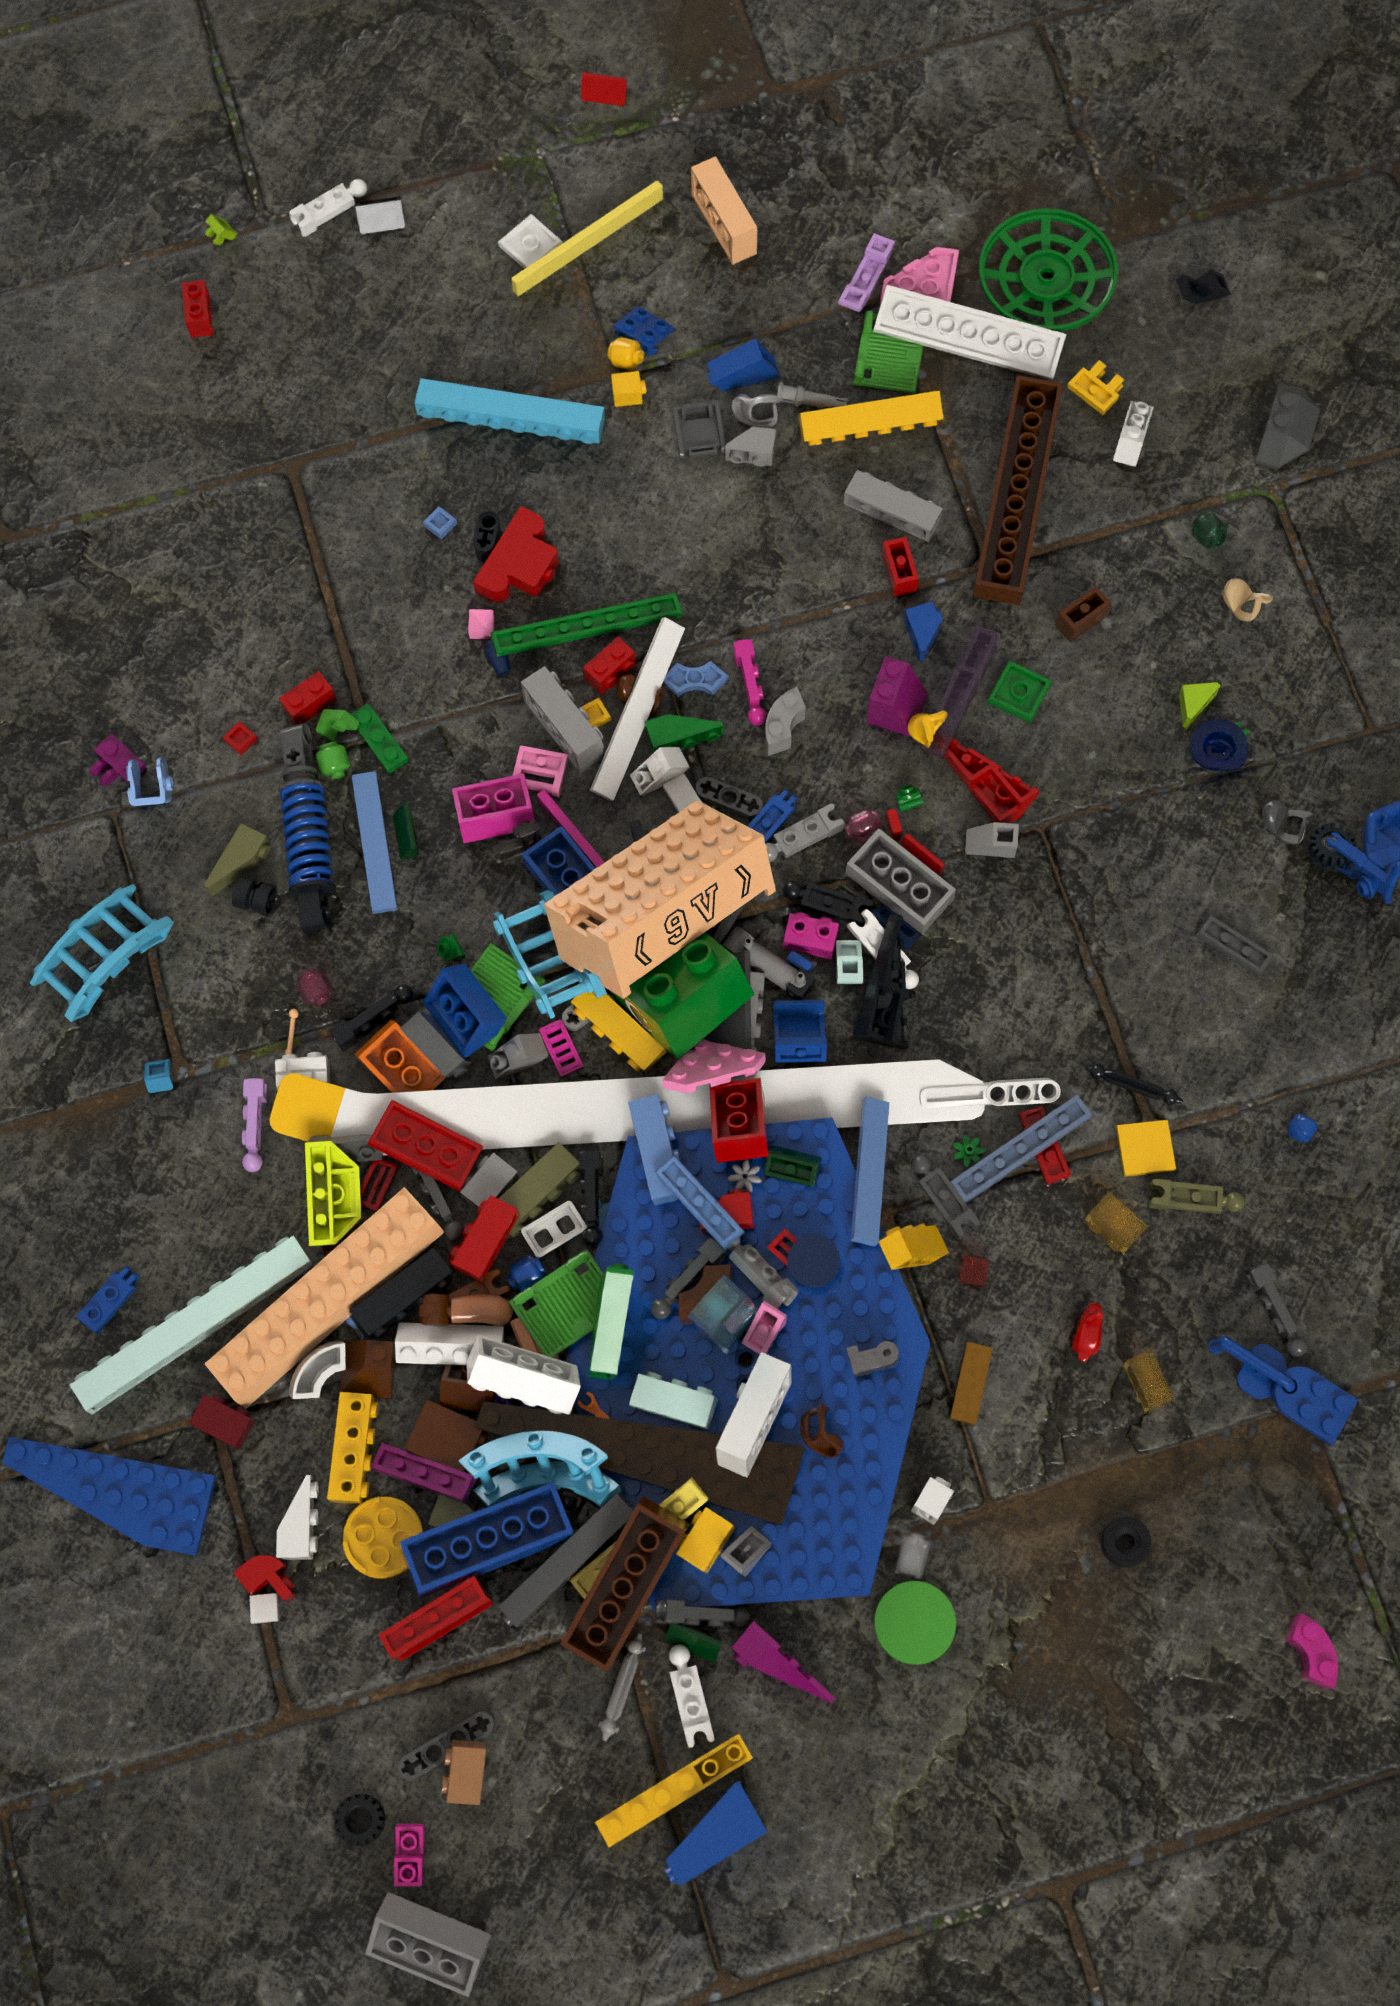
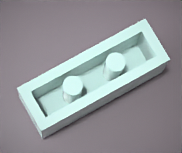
[629,1371,718,1431]

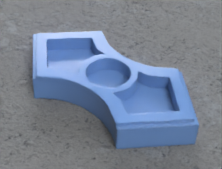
[663,661,729,697]

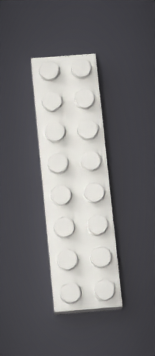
[874,285,1066,381]

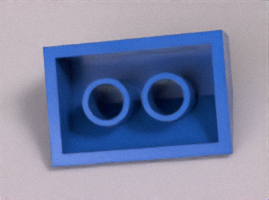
[423,964,507,1058]

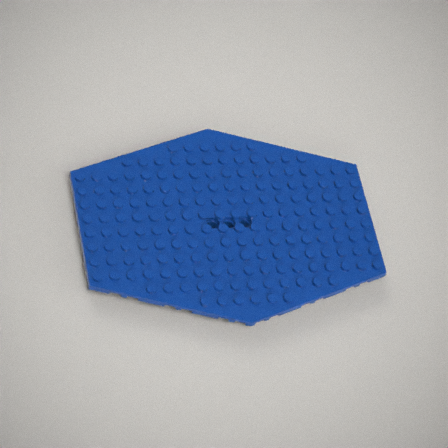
[565,1118,931,1611]

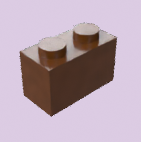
[1055,586,1112,643]

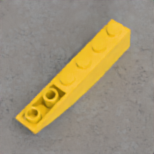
[595,1734,753,1847]

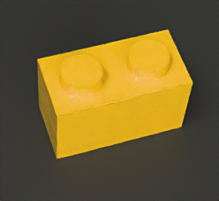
[676,1507,736,1574]

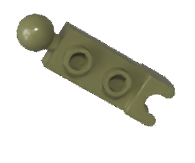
[1148,1179,1245,1214]

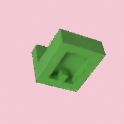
[316,709,359,742]

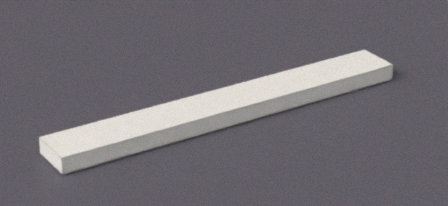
[590,617,685,801]

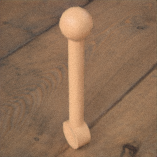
[285,1009,299,1055]

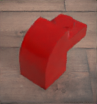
[233,1555,296,1602]

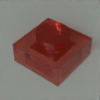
[958,1255,989,1288]

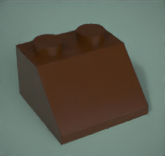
[439,1365,496,1413]

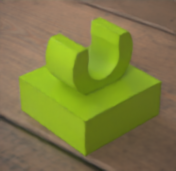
[206,214,238,246]

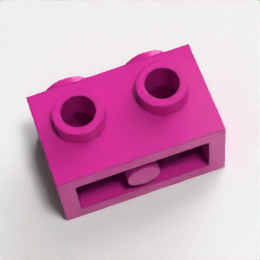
[783,912,839,959]

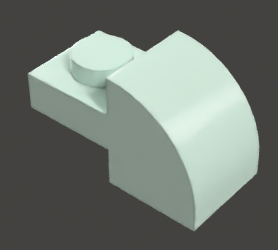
[836,940,863,984]

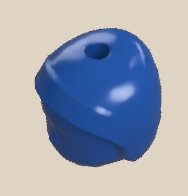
[1288,1114,1318,1142]

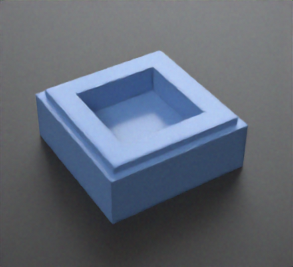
[423,506,457,540]

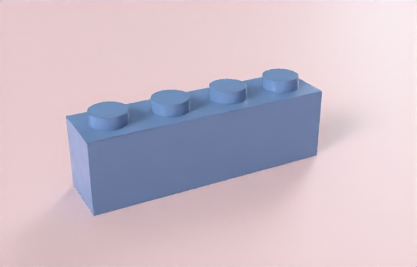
[628,1094,682,1206]

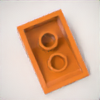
[354,1020,446,1093]

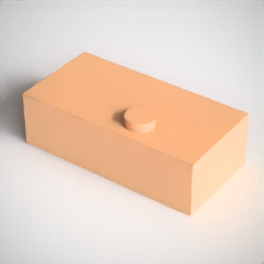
[691,156,757,265]

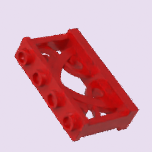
[378,1576,493,1662]

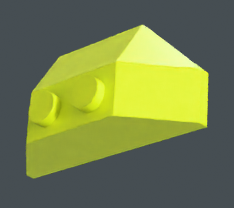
[305,1141,362,1246]

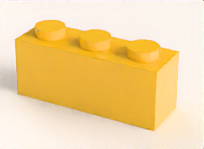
[879,1223,949,1270]

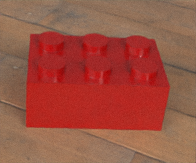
[709,1078,769,1163]

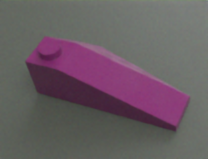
[732,1621,836,1704]

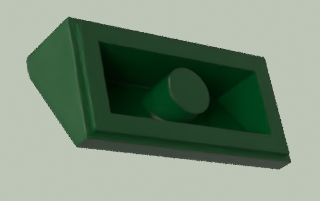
[393,803,419,860]
[764,1145,822,1187]
[665,1623,722,1662]

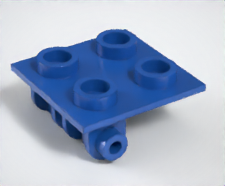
[613,306,676,356]

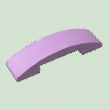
[838,233,895,312]

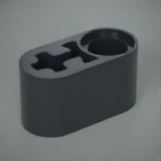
[473,511,501,562]

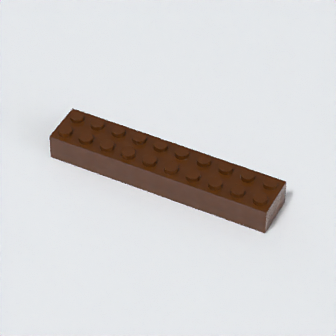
[973,375,1063,605]

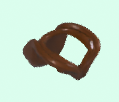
[616,674,666,716]
[800,1403,844,1458]

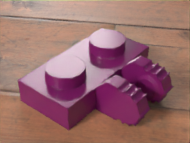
[89,734,147,786]

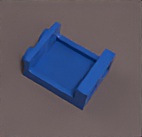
[773,1000,827,1063]

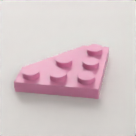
[880,247,959,305]
[662,1039,766,1093]

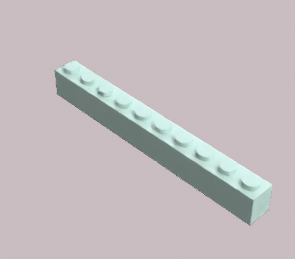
[70,1236,314,1414]

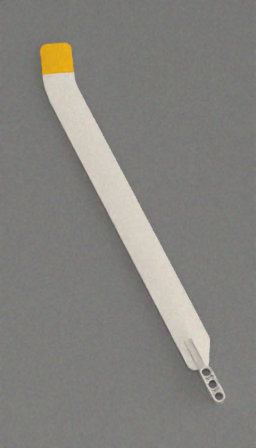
[269,1059,1061,1156]

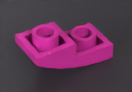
[394,1824,425,1886]

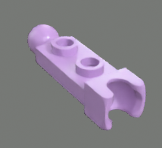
[242,1078,268,1172]

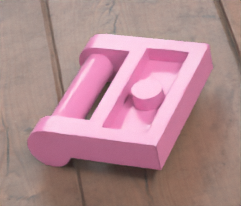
[513,745,568,798]

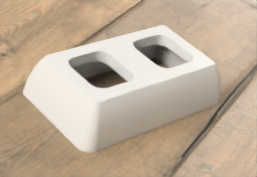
[521,1201,587,1258]

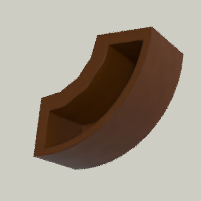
[679,1265,734,1325]

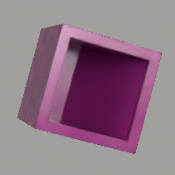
[866,656,928,737]

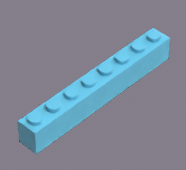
[415,378,605,444]

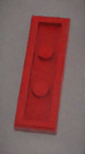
[1018,1105,1071,1186]

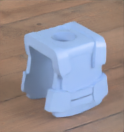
[126,757,173,806]

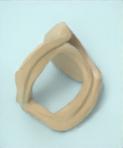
[1223,578,1273,621]

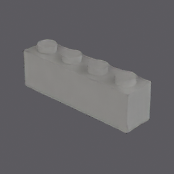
[844,470,943,542]

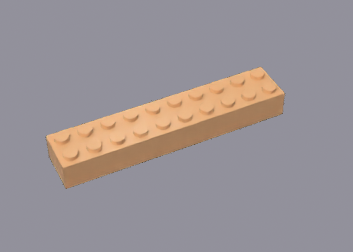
[205,1187,444,1409]

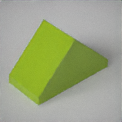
[1178,682,1221,729]

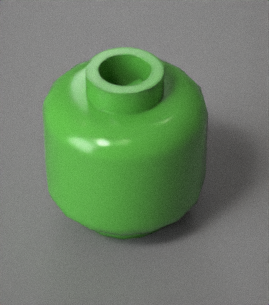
[315,742,351,780]

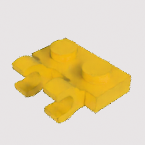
[1067,360,1125,415]

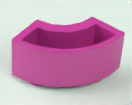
[1285,1613,1338,1689]

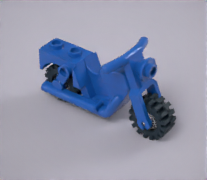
[1308,800,1400,904]

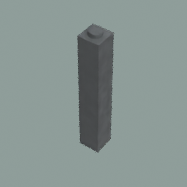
[498,1493,634,1627]

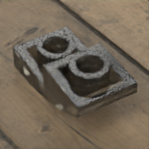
[558,1488,601,1525]

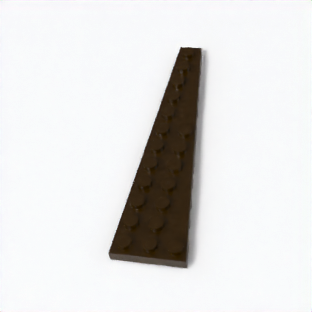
[475,1401,806,1526]

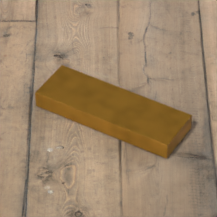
[950,1341,993,1426]

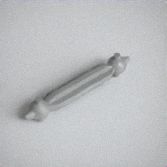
[599,1633,646,1741]

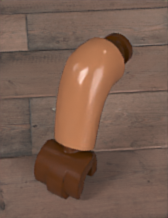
[419,1294,515,1326]

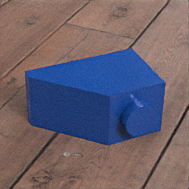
[904,601,943,662]

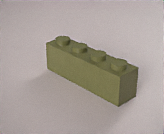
[499,1142,581,1240]

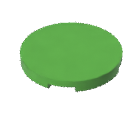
[874,1581,956,1665]

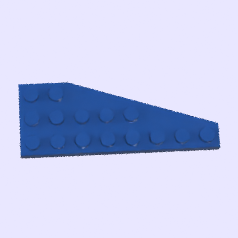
[2,1437,217,1556]

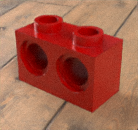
[182,280,214,338]

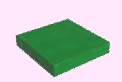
[987,660,1052,724]

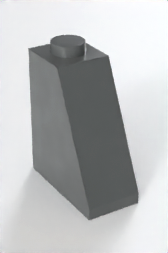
[400,1012,472,1079]

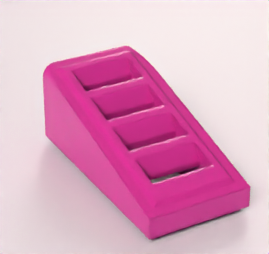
[539,1019,584,1078]

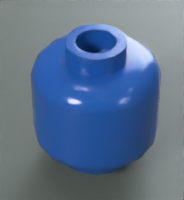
[507,1255,548,1292]

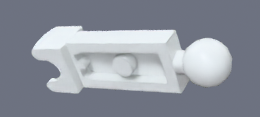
[289,179,367,237]
[847,909,919,989]
[669,1644,715,1748]

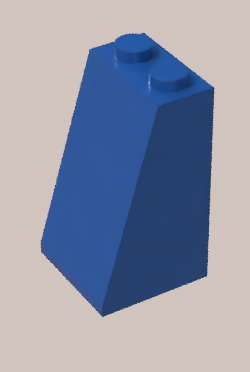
[664,1781,767,1886]

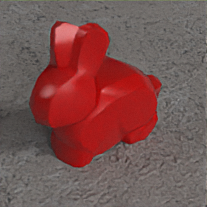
[1072,1302,1103,1362]

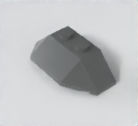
[1255,382,1320,470]

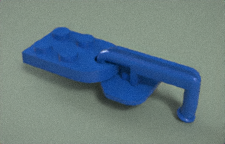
[1208,1336,1358,1445]

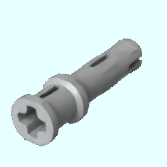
[777,382,848,409]

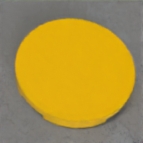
[343,1497,423,1579]

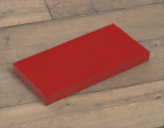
[367,1100,483,1191]

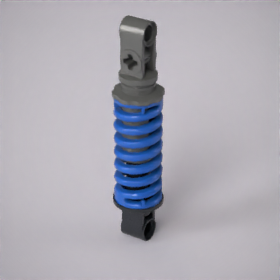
[278,723,336,933]

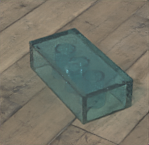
[688,1275,758,1354]

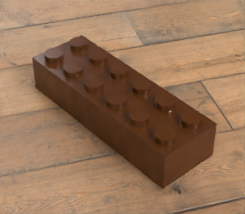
[560,1496,690,1672]

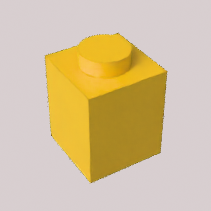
[611,371,646,407]

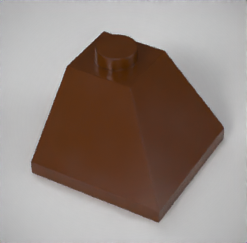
[339,1340,396,1399]

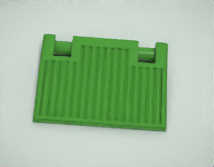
[853,310,923,394]
[470,943,546,1052]
[509,1250,603,1358]

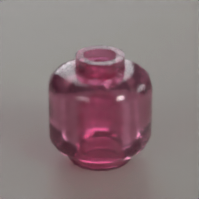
[844,807,883,843]
[296,968,333,1007]

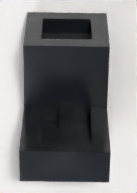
[1176,269,1231,304]

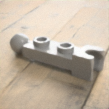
[765,804,845,862]
[750,972,765,1052]
[726,1237,798,1309]

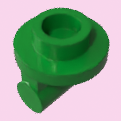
[895,785,924,812]
[437,934,465,961]

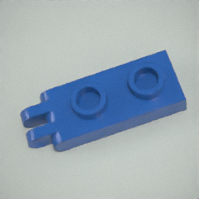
[747,789,798,843]
[76,1266,139,1334]

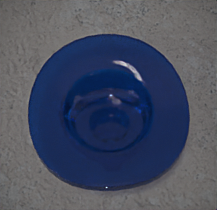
[1190,719,1248,772]

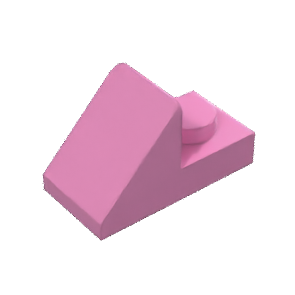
[742,1301,787,1354]

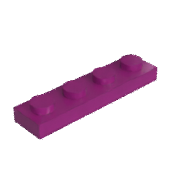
[370,1443,477,1503]

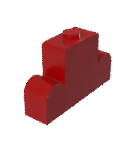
[473,506,559,603]

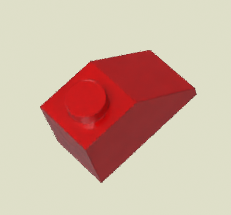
[700,1189,755,1234]

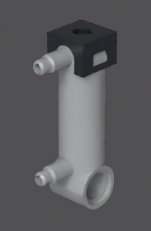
[722,927,815,1000]

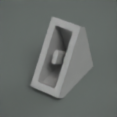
[721,1526,772,1577]

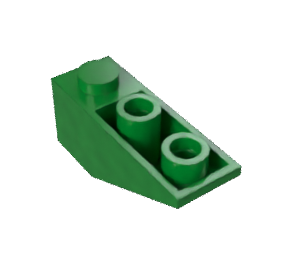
[645,714,723,753]

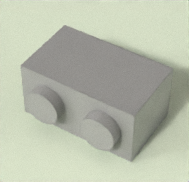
[460,1153,519,1210]

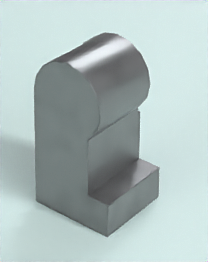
[847,1341,899,1377]

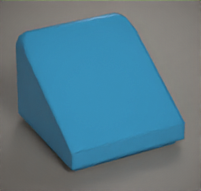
[144,1059,173,1093]

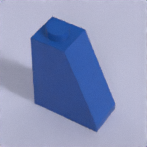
[707,339,781,392]

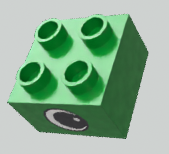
[610,932,755,1059]

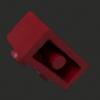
[189,1394,255,1450]

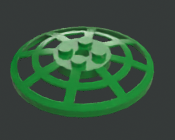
[979,208,1118,332]

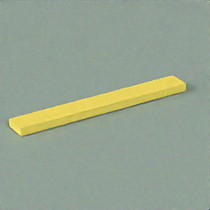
[511,180,663,296]

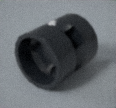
[232,876,277,916]

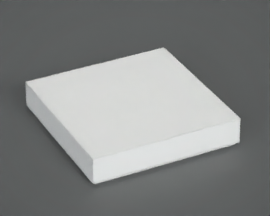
[498,214,563,269]

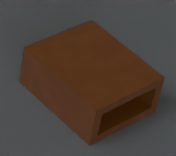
[404,1400,488,1473]

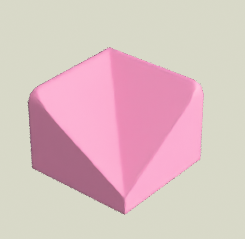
[468,609,495,639]

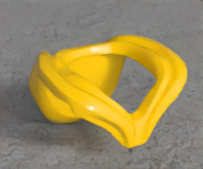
[907,710,948,748]

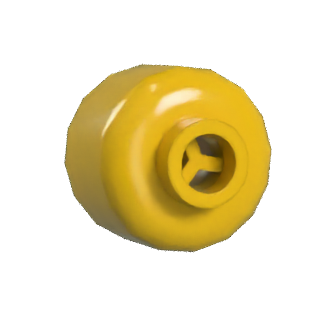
[608,337,644,370]

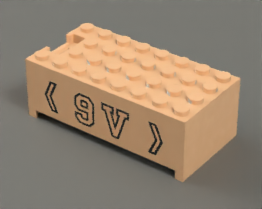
[544,800,776,999]

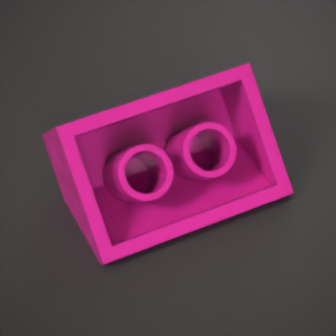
[452,773,536,843]

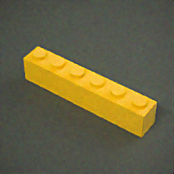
[798,390,943,446]

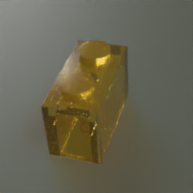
[1085,1192,1148,1254]
[1123,1350,1174,1413]

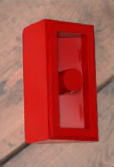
[581,72,628,106]
[900,834,945,876]

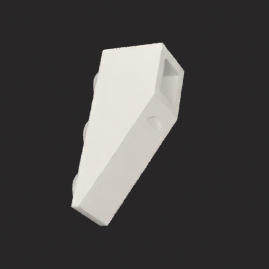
[1113,401,1154,467]
[276,1475,319,1560]

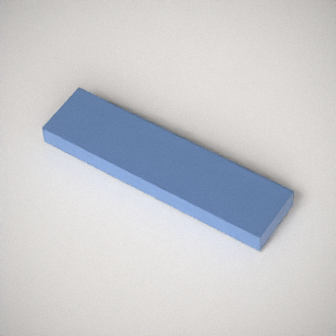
[655,1155,744,1250]

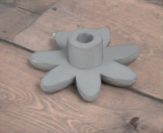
[728,1159,762,1193]

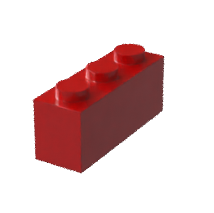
[451,1195,520,1283]

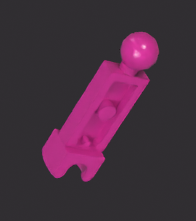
[733,639,767,726]

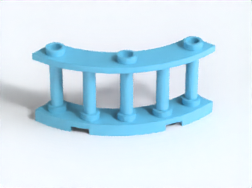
[30,884,174,1022]
[493,890,607,1019]
[459,1431,621,1508]

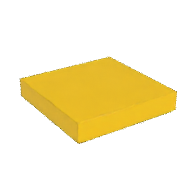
[1116,1120,1176,1177]

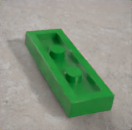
[350,703,409,774]

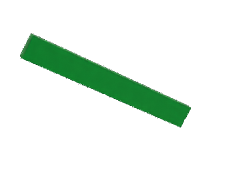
[490,593,683,657]

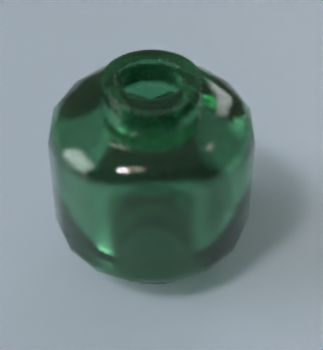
[1192,513,1228,549]

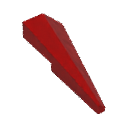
[933,729,1039,823]

